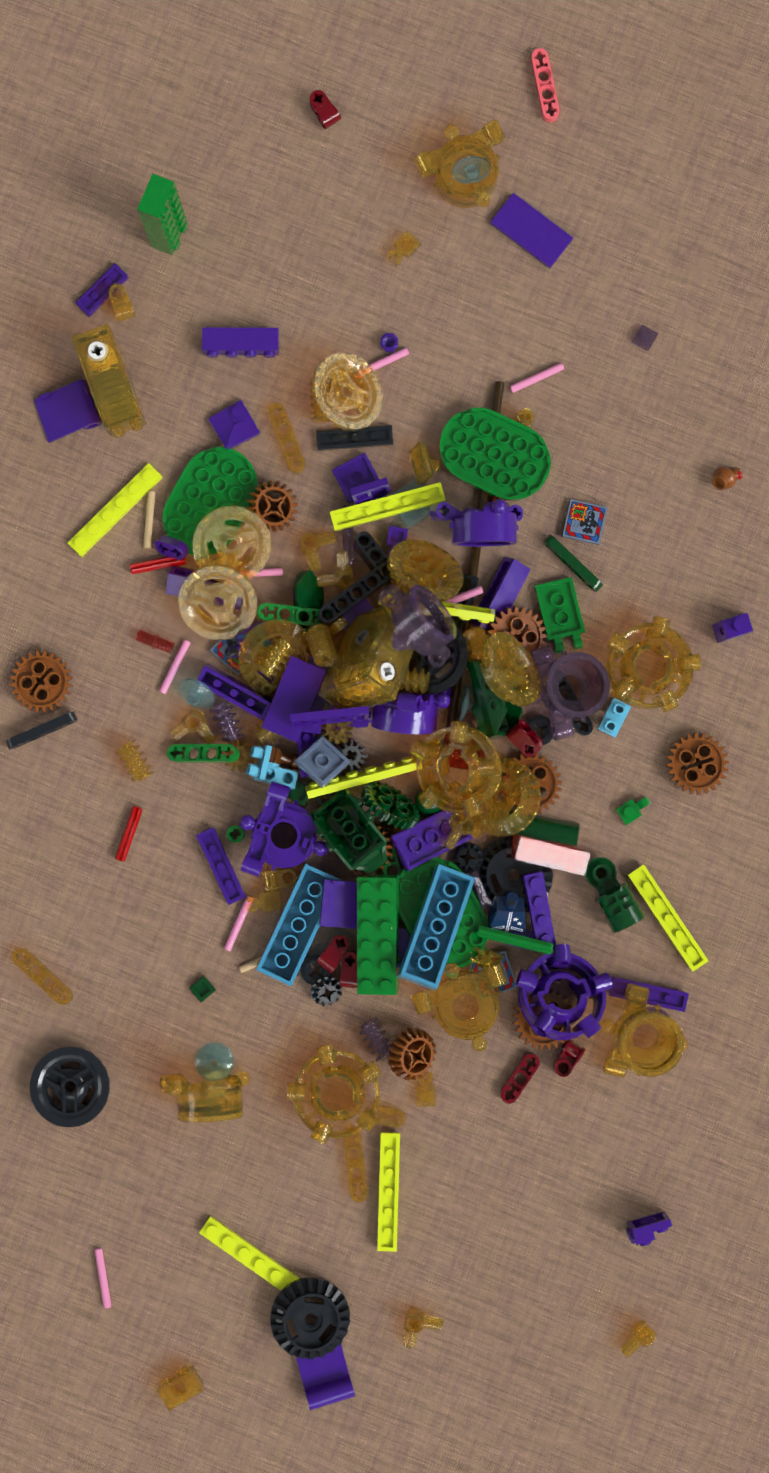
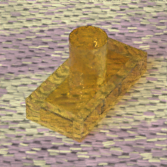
[409,441,439,485]

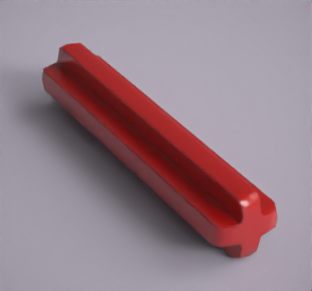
[130,556,186,574]
[115,806,143,862]

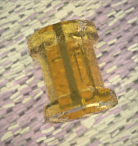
[515,408,534,428]

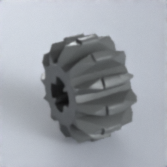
[337,740,368,772]

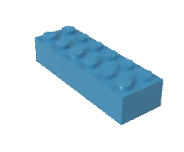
[256,863,341,986]
[397,864,475,990]

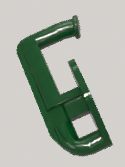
[293,570,324,637]

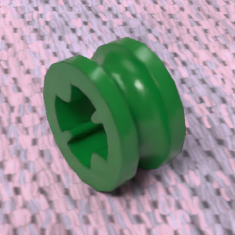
[226,826,244,843]

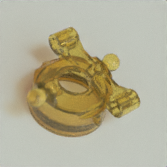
[413,120,505,208]
[411,963,507,1052]
[600,983,688,1078]
[160,1071,250,1122]

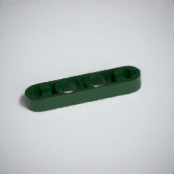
[543,534,603,592]

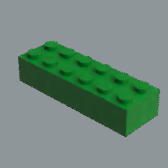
[137,173,188,255]
[357,874,399,995]

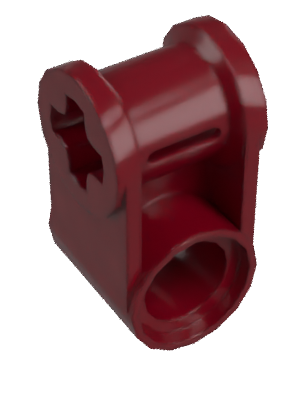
[310,90,341,130]
[506,719,543,757]
[316,935,349,973]
[340,950,357,988]
[553,1039,585,1077]

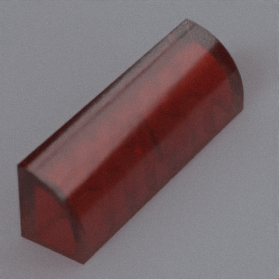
[511,834,591,876]

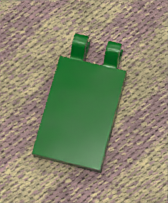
[534,577,585,654]

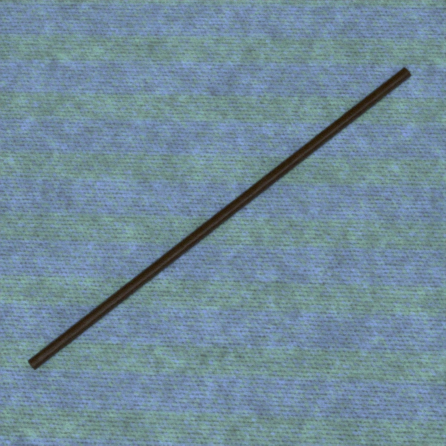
[442,381,505,758]

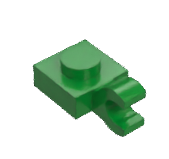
[615,797,651,825]

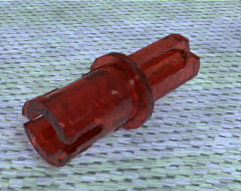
[136,630,175,654]

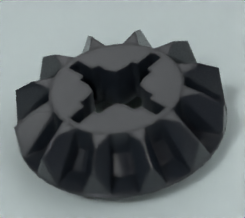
[527,715,555,746]
[453,842,484,873]
[301,955,331,985]
[311,977,342,1007]

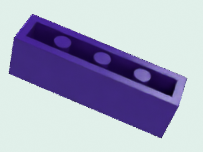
[202,327,279,358]
[196,664,273,720]

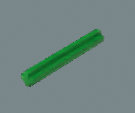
[477,926,553,954]

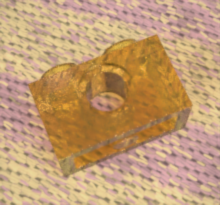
[157,1365,205,1411]

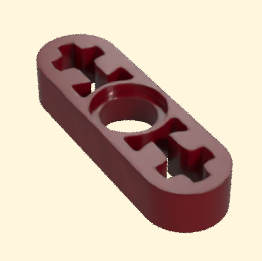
[500,1053,540,1104]

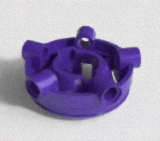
[516,944,612,1040]

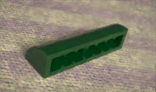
[500,809,579,846]

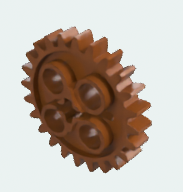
[485,606,547,669]
[10,651,73,713]
[666,733,729,795]
[500,753,562,815]
[512,989,573,1050]

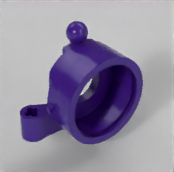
[429,499,523,547]
[365,686,451,734]
[239,781,328,877]

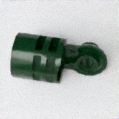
[585,857,645,933]

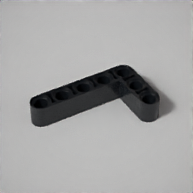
[317,531,396,627]

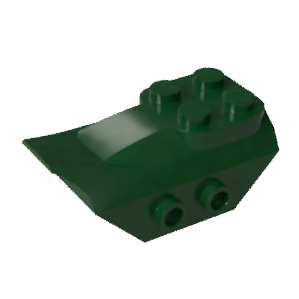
[467,657,523,740]
[311,788,388,874]

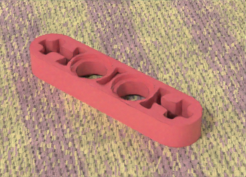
[531,48,559,122]

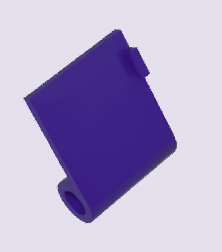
[34,379,102,443]
[319,879,357,929]
[296,1344,355,1410]

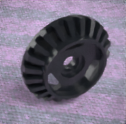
[391,616,469,695]
[474,836,553,913]
[30,1046,110,1127]
[270,1277,350,1360]

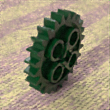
[361,781,420,830]

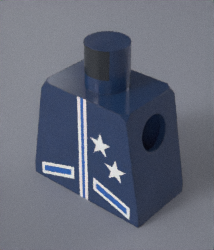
[488,892,525,933]

